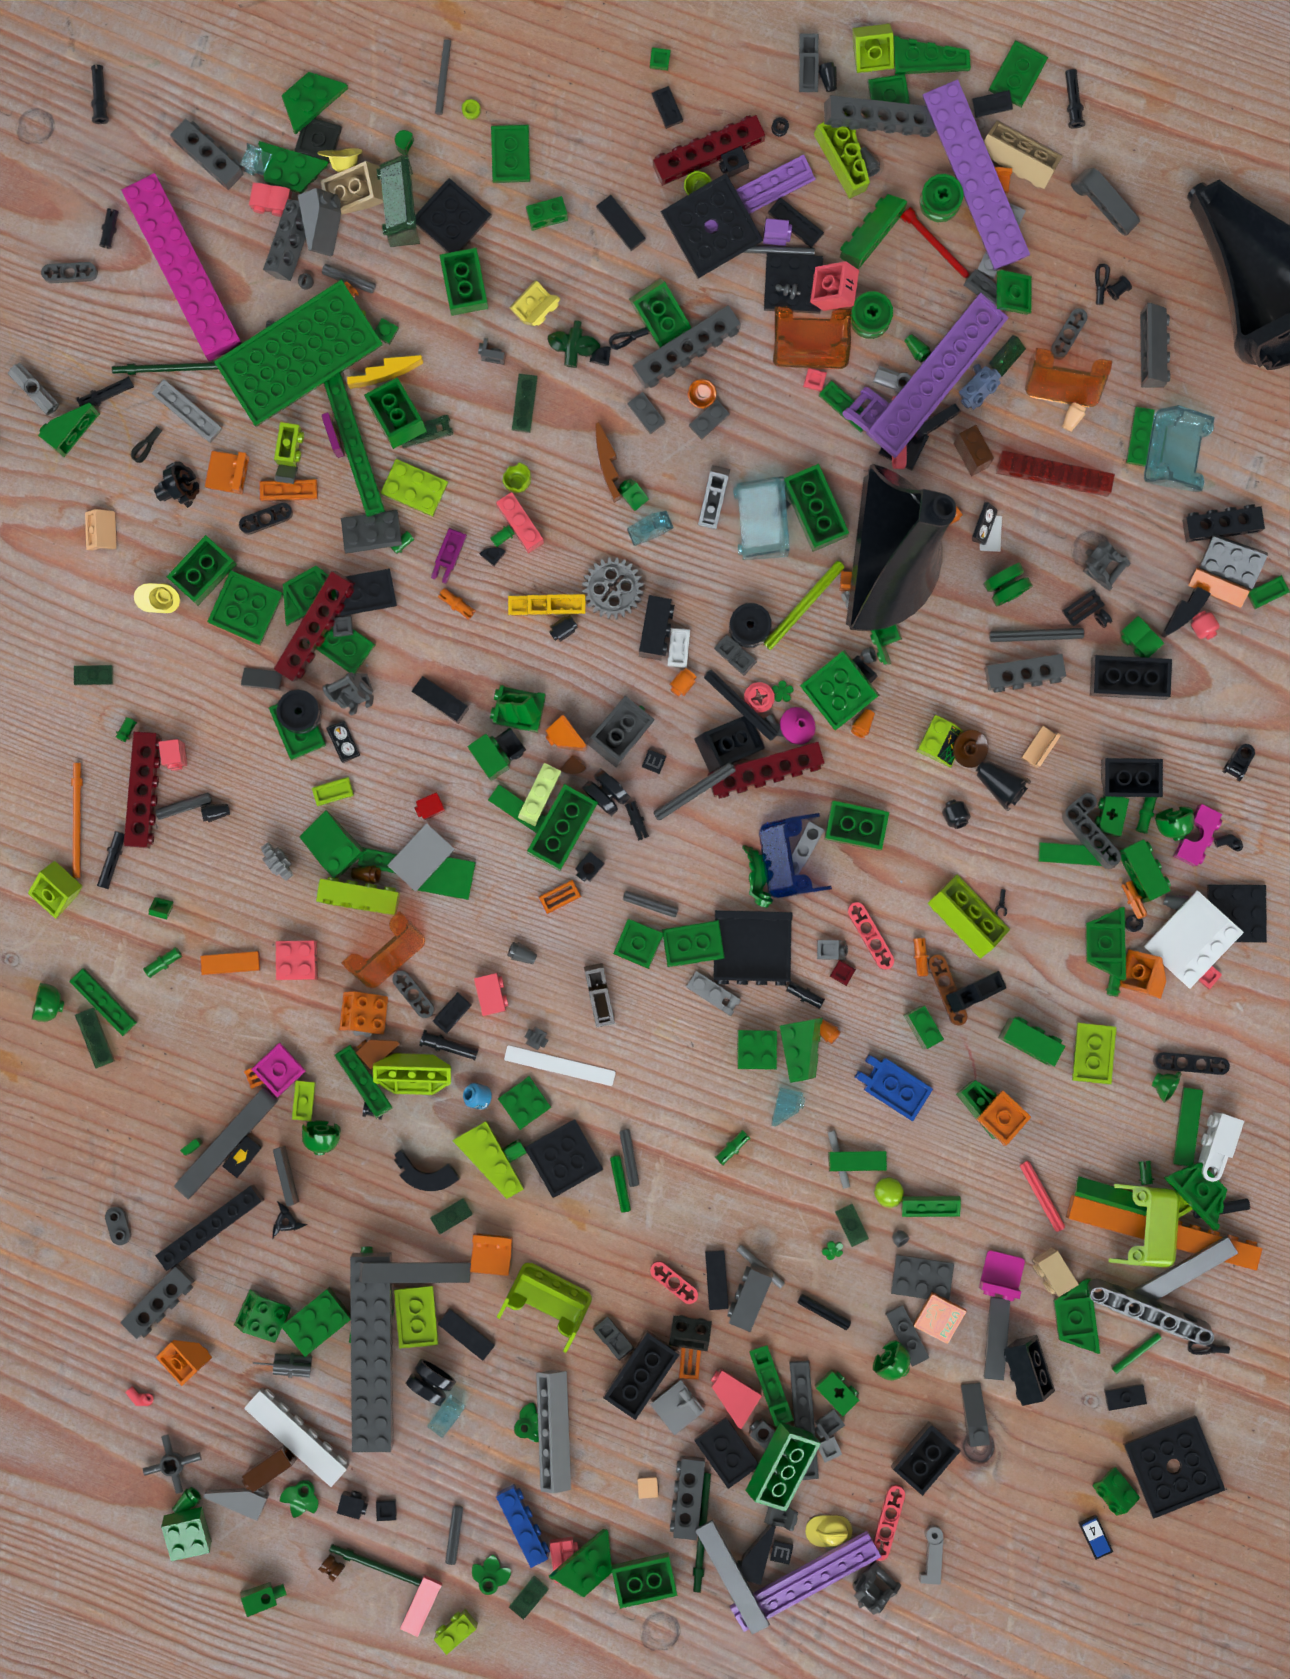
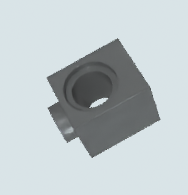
[749,1418,776,1450]

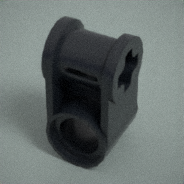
[1222,744,1255,782]

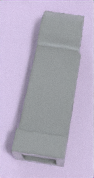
[784,821,824,877]
[919,1525,943,1585]

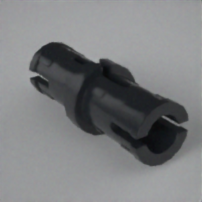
[99,208,119,249]
[624,801,650,841]
[786,980,825,1010]

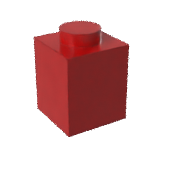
[414,792,445,820]

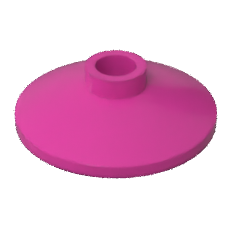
[780,707,816,745]

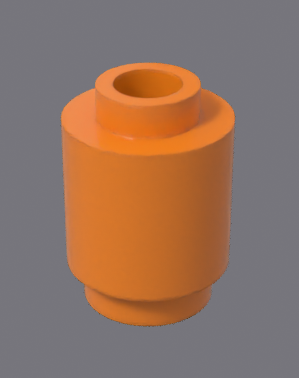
[669,668,697,697]

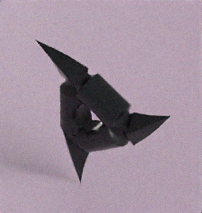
[272,1201,307,1240]

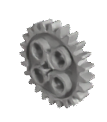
[582,557,644,620]

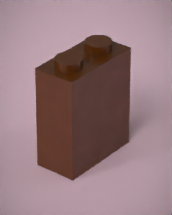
[954,425,994,477]
[242,1445,297,1493]

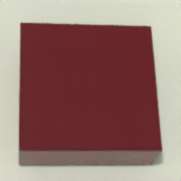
[829,960,856,986]

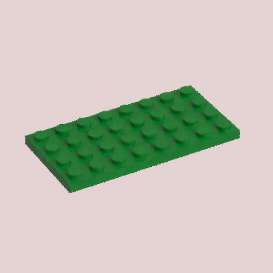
[214,279,383,427]

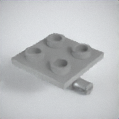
[650,1380,705,1435]

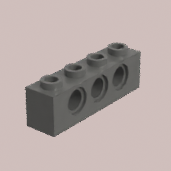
[170,118,244,191]
[263,199,306,281]
[984,654,1066,693]
[120,1264,195,1339]
[670,1456,705,1541]

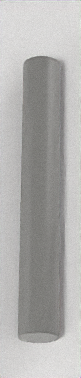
[827,1130,851,1189]
[736,1245,785,1289]

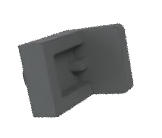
[815,1408,845,1440]
[764,1506,798,1531]

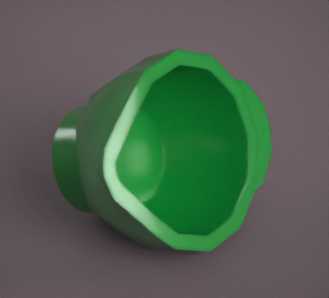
[1152,1071,1182,1103]

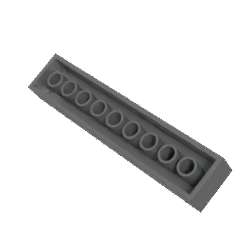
[350,1252,393,1452]

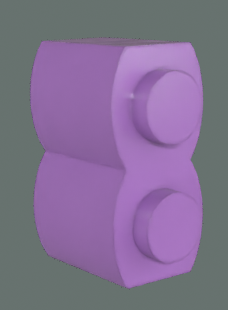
[763,218,792,246]

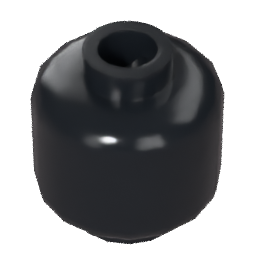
[942,799,971,829]

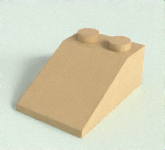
[320,161,386,215]

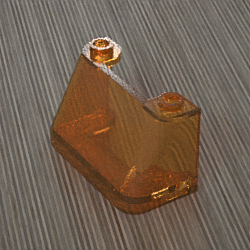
[773,307,851,369]
[1025,348,1112,407]
[341,911,425,988]

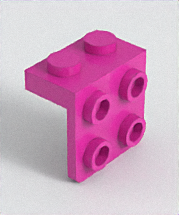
[979,1250,1025,1301]

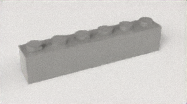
[536,1370,571,1493]

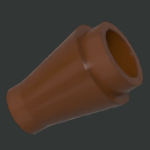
[351,865,381,884]

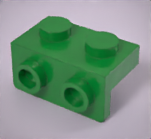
[1092,1467,1140,1516]

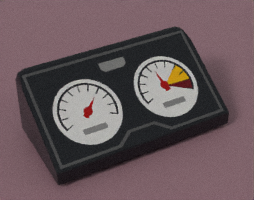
[972,502,998,545]
[326,721,360,763]

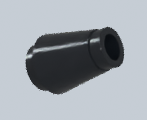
[818,62,837,92]
[201,804,230,823]

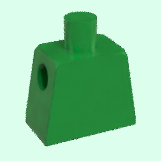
[240,1582,287,1617]

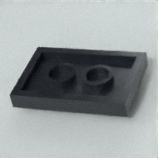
[335,568,397,616]
[694,1417,759,1489]

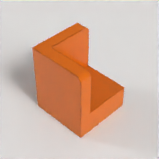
[994,167,1012,193]
[839,571,852,592]

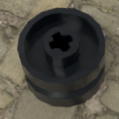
[729,603,771,648]
[276,689,322,735]
[582,768,630,817]
[406,1359,456,1406]

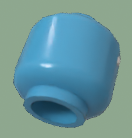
[463,1083,492,1110]

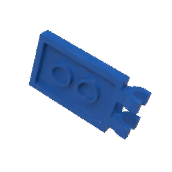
[854,1055,933,1121]

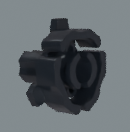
[154,461,199,508]

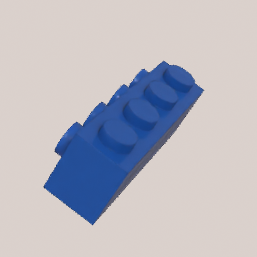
[496,1484,550,1568]

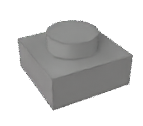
[818,1435,842,1462]

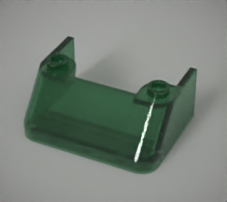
[376,155,420,247]

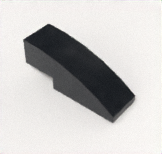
[1161,587,1211,638]
[946,971,1006,1013]

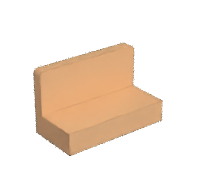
[85,509,116,551]
[1021,726,1061,769]

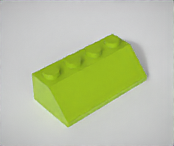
[927,874,1010,959]

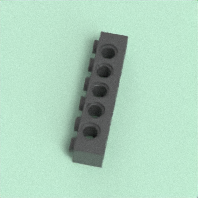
[824,95,936,137]
[633,305,741,389]

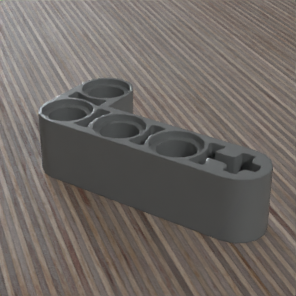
[1071,168,1140,236]
[1062,793,1121,869]

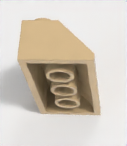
[984,121,1063,189]

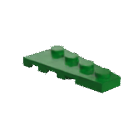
[893,35,971,75]

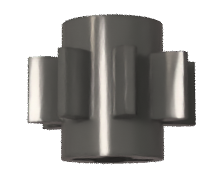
[524,1027,549,1050]

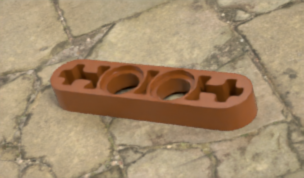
[928,954,968,1026]

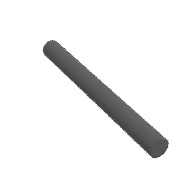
[435,39,451,115]
[743,246,815,256]

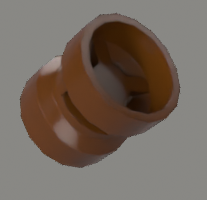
[318,1554,345,1582]

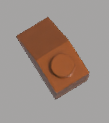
[356,1039,401,1070]

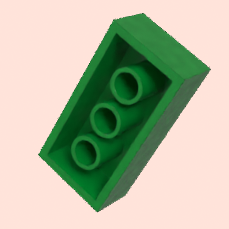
[783,464,849,552]
[527,784,598,872]
[745,1422,821,1511]

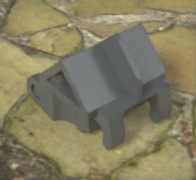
[1083,541,1131,591]
[322,672,374,716]
[852,1560,901,1615]

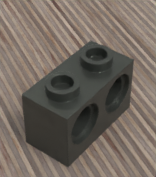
[669,1315,712,1351]

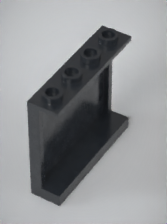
[713,910,792,986]

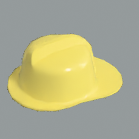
[317,148,363,172]
[134,583,180,613]
[805,1515,853,1547]

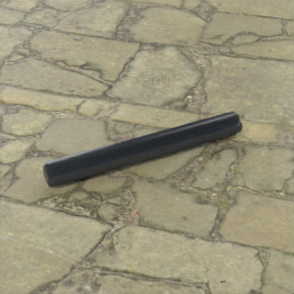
[704,670,778,741]

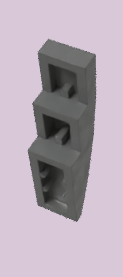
[983,1297,1010,1381]

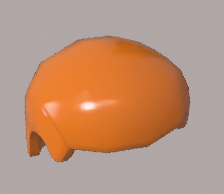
[687,379,717,409]

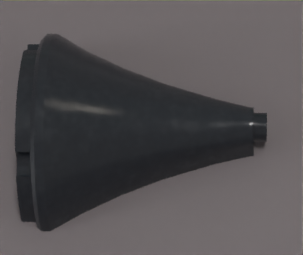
[1187,179,1290,370]
[846,464,956,631]

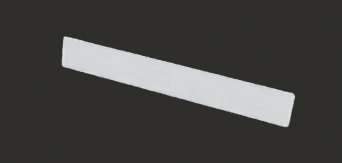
[504,1045,616,1086]

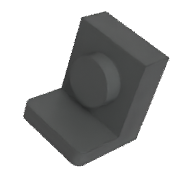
[478,338,505,365]
[817,940,848,960]

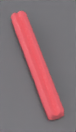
[1020,1161,1065,1232]

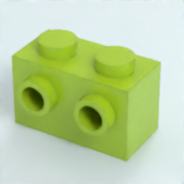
[274,422,304,467]
[434,1609,478,1655]

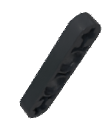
[1153,1052,1230,1075]

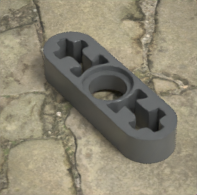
[41,262,98,283]
[1050,309,1087,360]
[392,971,434,1018]

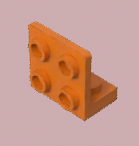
[205,451,249,495]
[339,991,388,1035]
[470,1233,513,1276]

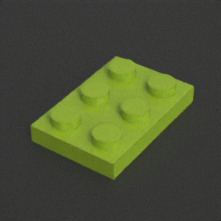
[381,459,448,517]
[1072,1023,1116,1084]
[394,1286,439,1349]

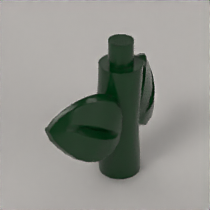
[547,321,600,368]

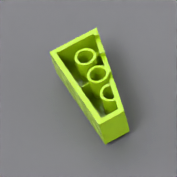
[814,112,870,199]
[316,877,400,916]
[452,1121,524,1199]

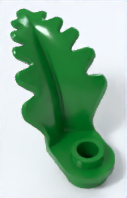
[742,845,773,908]

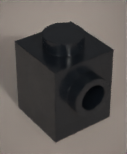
[337,1490,368,1520]

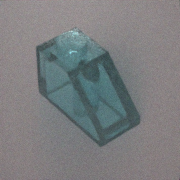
[627,511,674,546]
[771,1087,805,1127]
[427,1395,465,1438]

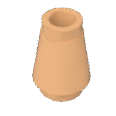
[1062,402,1086,432]

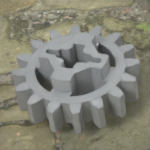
[261,843,293,881]

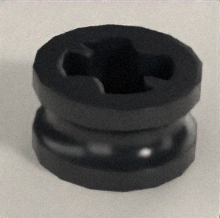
[771,117,789,137]
[1094,609,1113,628]
[1125,915,1144,932]

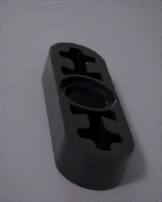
[914,403,961,440]
[239,503,293,535]

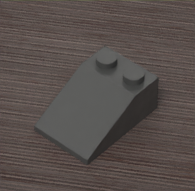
[298,188,341,256]
[587,696,655,767]

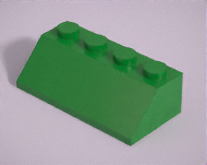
[840,194,907,270]

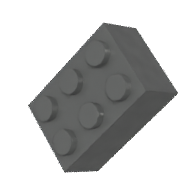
[727,1262,774,1332]

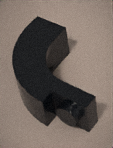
[394,1149,461,1191]

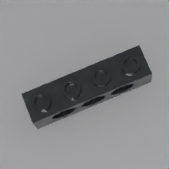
[1182,504,1265,543]

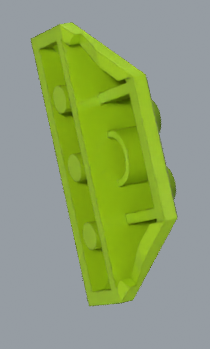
[373,1053,451,1095]

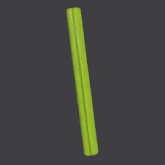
[764,561,845,650]

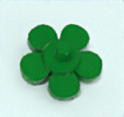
[772,681,794,702]
[822,1241,843,1260]

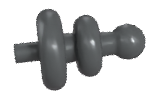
[775,284,801,300]

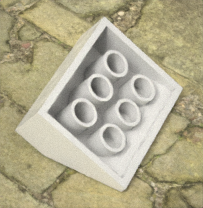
[1144,890,1244,988]

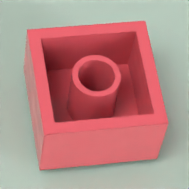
[810,261,859,311]
[276,941,318,980]

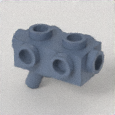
[959,364,1001,410]

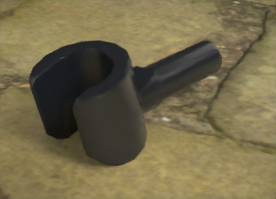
[995,889,1007,916]

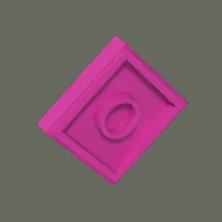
[251,1043,306,1097]

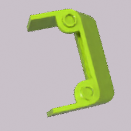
[1109,1184,1180,1267]
[497,1263,592,1353]

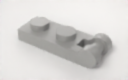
[686,971,741,1016]

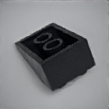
[694,716,765,773]

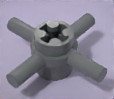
[143,1434,202,1494]

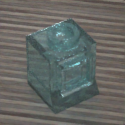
[240,143,272,176]

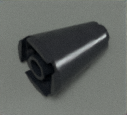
[976,761,1031,811]

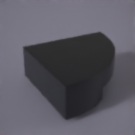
[590,346,611,366]
[479,547,506,567]

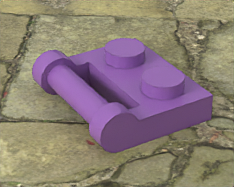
[842,387,889,432]

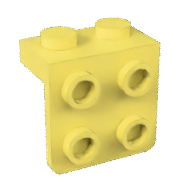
[509,281,560,326]

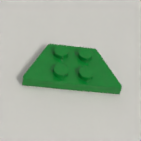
[281,72,348,135]
[258,141,329,194]
[283,566,337,626]
[1085,907,1126,981]
[1164,1162,1227,1231]
[1053,1278,1100,1354]
[549,1529,612,1597]

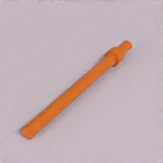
[71,763,83,878]

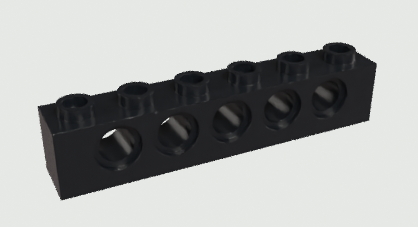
[155,1184,265,1271]

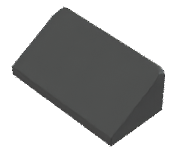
[241,668,282,691]

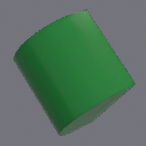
[394,130,414,156]
[503,1139,527,1162]

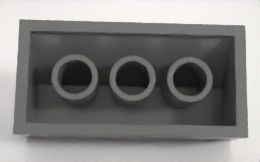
[1140,303,1170,388]

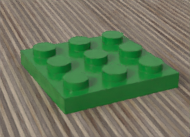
[207,570,283,646]
[800,650,880,731]

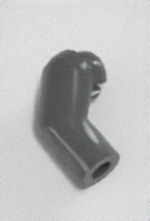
[764,714,784,737]

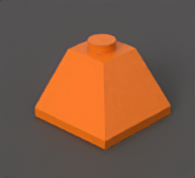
[545,715,587,752]
[1120,949,1166,999]
[156,1340,213,1386]

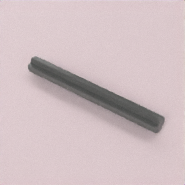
[989,628,1084,642]
[654,763,736,820]

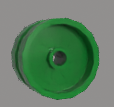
[919,174,964,222]
[850,291,893,339]
[983,563,1033,607]

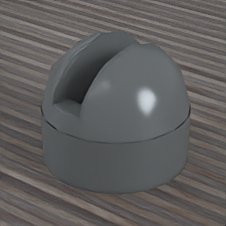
[298,273,314,290]
[860,647,877,663]
[892,1230,910,1248]

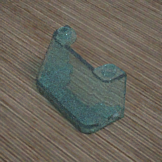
[1144,405,1215,492]
[733,476,789,560]

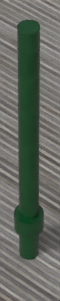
[112,362,219,375]
[693,1472,711,1593]
[329,1544,439,1593]

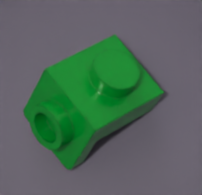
[617,479,649,511]

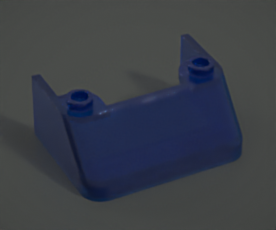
[759,813,832,899]

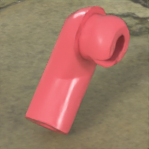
[125,1386,154,1406]

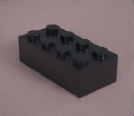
[1090,655,1172,700]
[603,1330,680,1420]

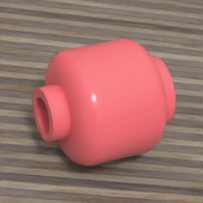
[1191,611,1220,640]

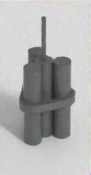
[253,1353,312,1378]

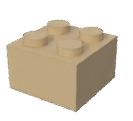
[1032,1247,1079,1297]

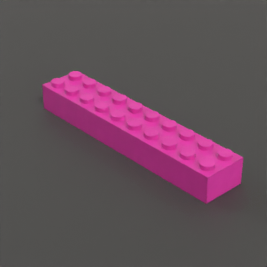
[121,173,242,362]

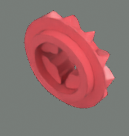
[744,682,774,713]

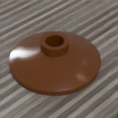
[953,730,988,768]

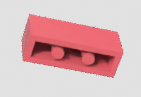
[496,492,544,554]

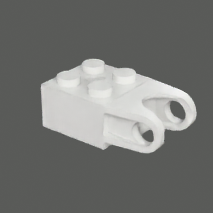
[1198,1112,1244,1182]

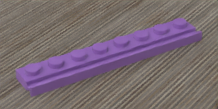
[704,154,816,234]
[730,1531,881,1632]

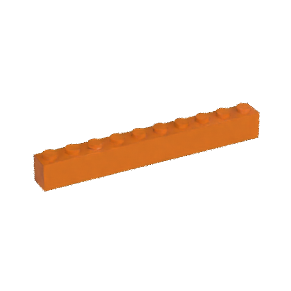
[1066,1195,1263,1271]

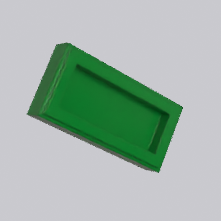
[1248,575,1290,609]

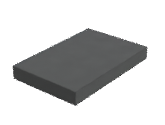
[273,1146,299,1207]

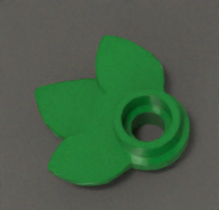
[514,1403,539,1442]
[279,1480,319,1518]
[472,1555,511,1595]

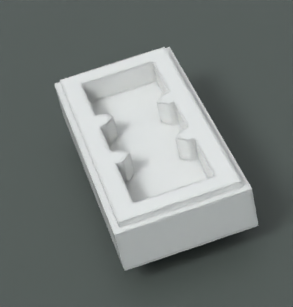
[668,628,690,668]

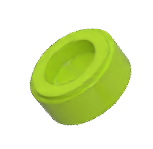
[462,99,481,120]

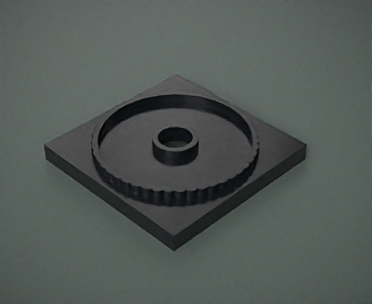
[660,173,763,279]
[1123,1415,1226,1519]

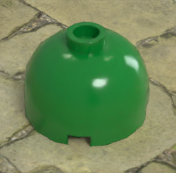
[1155,807,1195,841]
[32,983,64,1022]
[302,1120,341,1155]
[873,1340,911,1381]

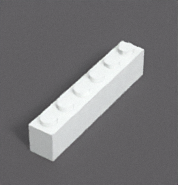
[244,1388,349,1487]

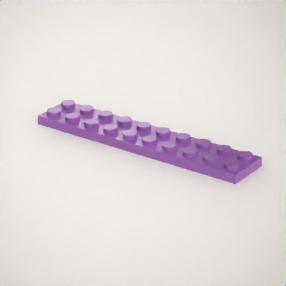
[922,79,1030,271]
[866,293,1009,458]

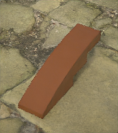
[596,422,621,503]

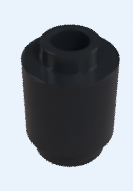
[549,615,578,642]

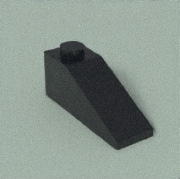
[411,676,469,724]
[737,1525,776,1585]

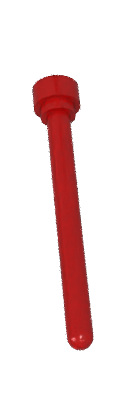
[900,207,969,278]

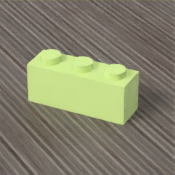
[518,763,561,826]

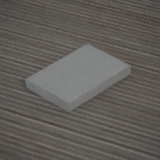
[387,823,455,892]

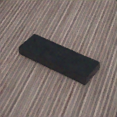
[596,195,646,251]
[705,1250,729,1310]
[438,1309,495,1361]

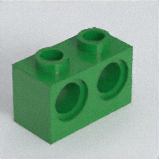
[526,196,568,231]

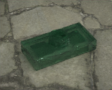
[74,665,113,686]
[430,1198,473,1235]
[835,1203,869,1247]
[509,1576,549,1620]

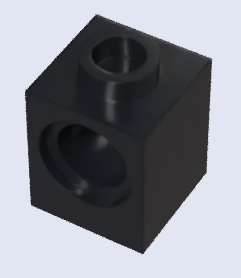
[719,146,749,178]
[575,852,605,882]

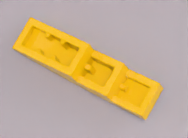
[347,355,423,389]
[508,594,585,615]

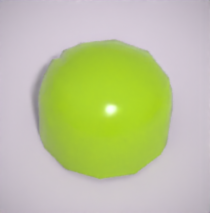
[684,171,712,195]
[502,462,531,493]
[874,1177,904,1208]

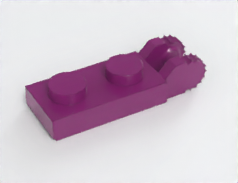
[431,528,467,584]

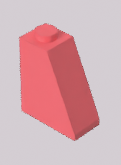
[710,1368,762,1429]

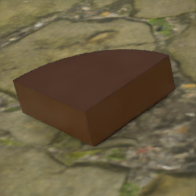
[560,755,587,775]

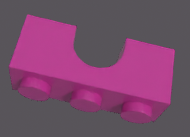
[1173,804,1222,867]

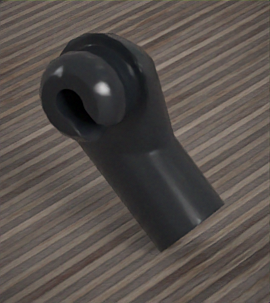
[1214,834,1243,852]

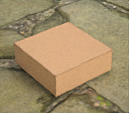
[637,1476,658,1499]

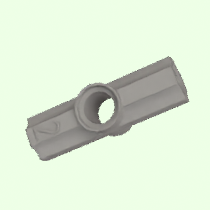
[8,362,59,416]
[873,366,911,393]

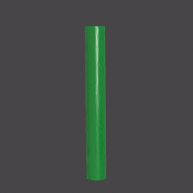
[1112,1333,1162,1374]

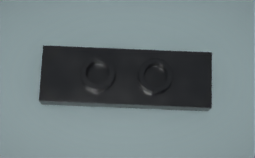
[768,197,824,248]

